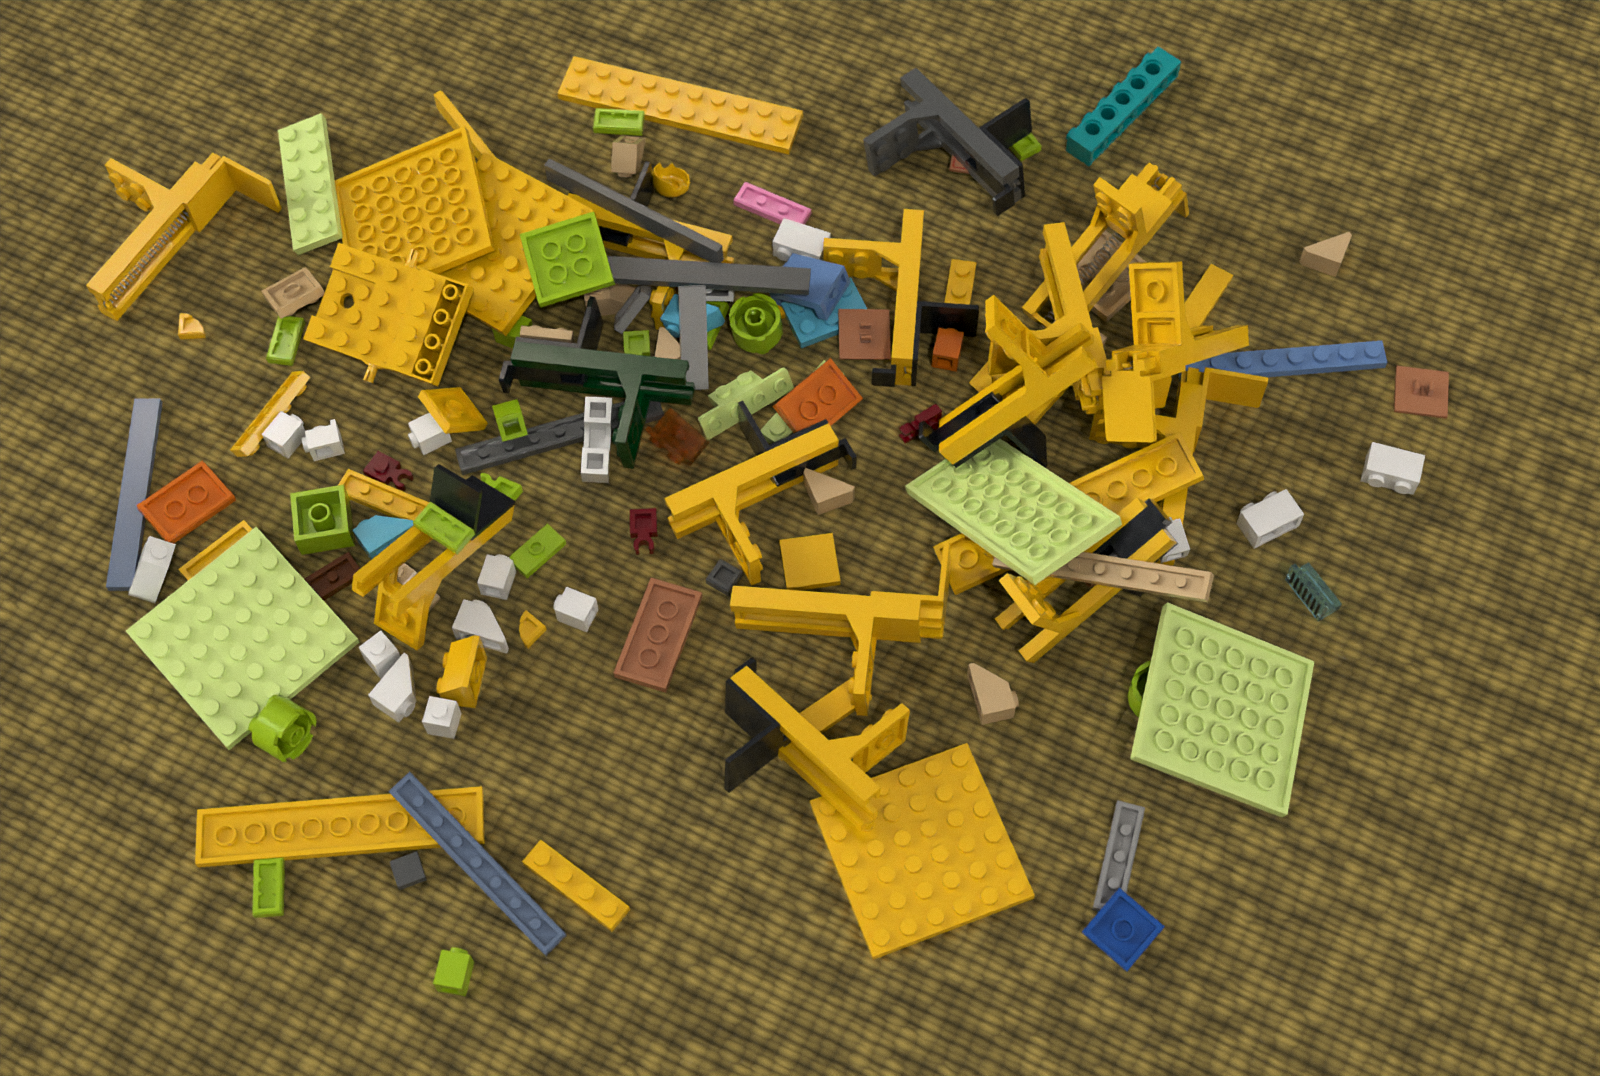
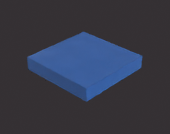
[1081,887,1165,972]

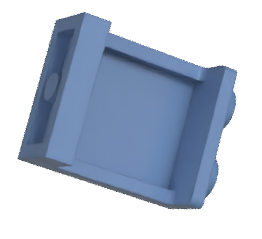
[769,253,851,321]

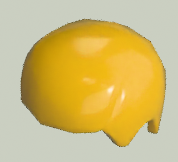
[653,163,690,198]

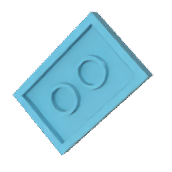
[781,277,867,348]

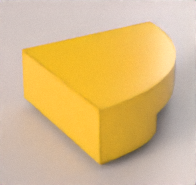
[178,313,206,340]
[519,610,547,649]

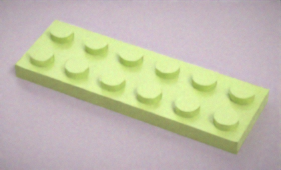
[278,113,343,255]

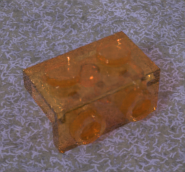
[645,408,710,466]

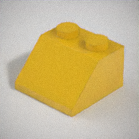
[436,635,487,708]

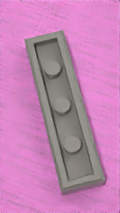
[678,285,709,390]
[1092,800,1145,912]

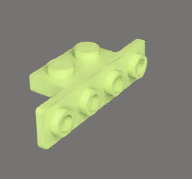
[698,367,794,440]

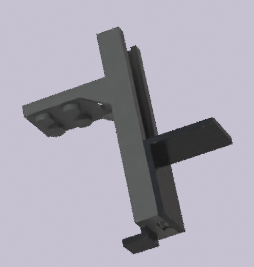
[863,68,1032,216]

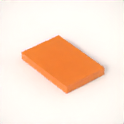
[772,358,863,433]
[136,460,236,544]

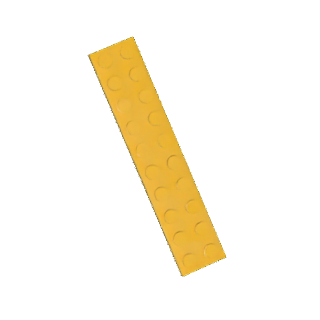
[557,56,803,155]
[933,431,1204,595]
[195,786,485,868]

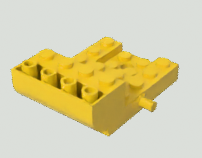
[303,243,474,387]

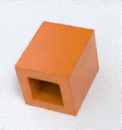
[931,328,964,372]

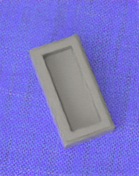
[614,285,651,334]

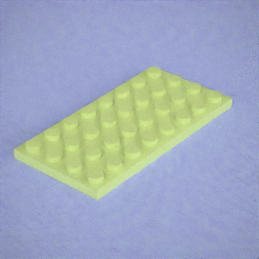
[905,439,1122,585]

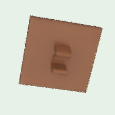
[838,309,891,360]
[1394,366,1449,419]

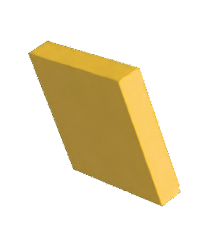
[418,387,488,434]
[779,533,841,591]

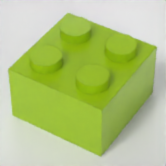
[290,485,355,555]

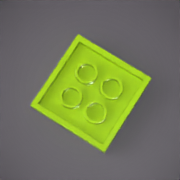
[520,212,615,307]

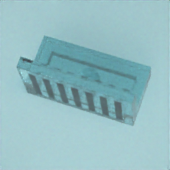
[1285,562,1342,622]

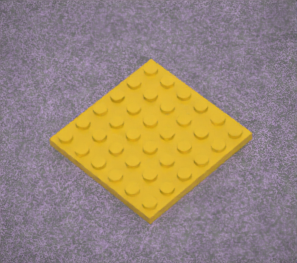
[335,126,495,302]
[439,152,597,336]
[810,743,1035,960]

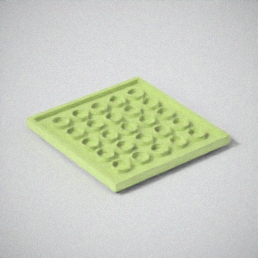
[126,527,359,750]
[1130,602,1314,818]

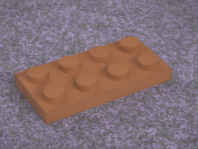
[613,578,703,693]

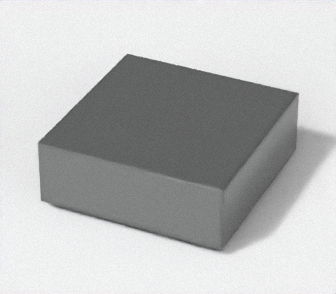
[706,559,743,596]
[389,851,427,890]

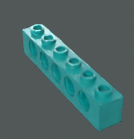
[1066,46,1181,167]

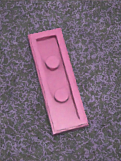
[734,182,811,225]

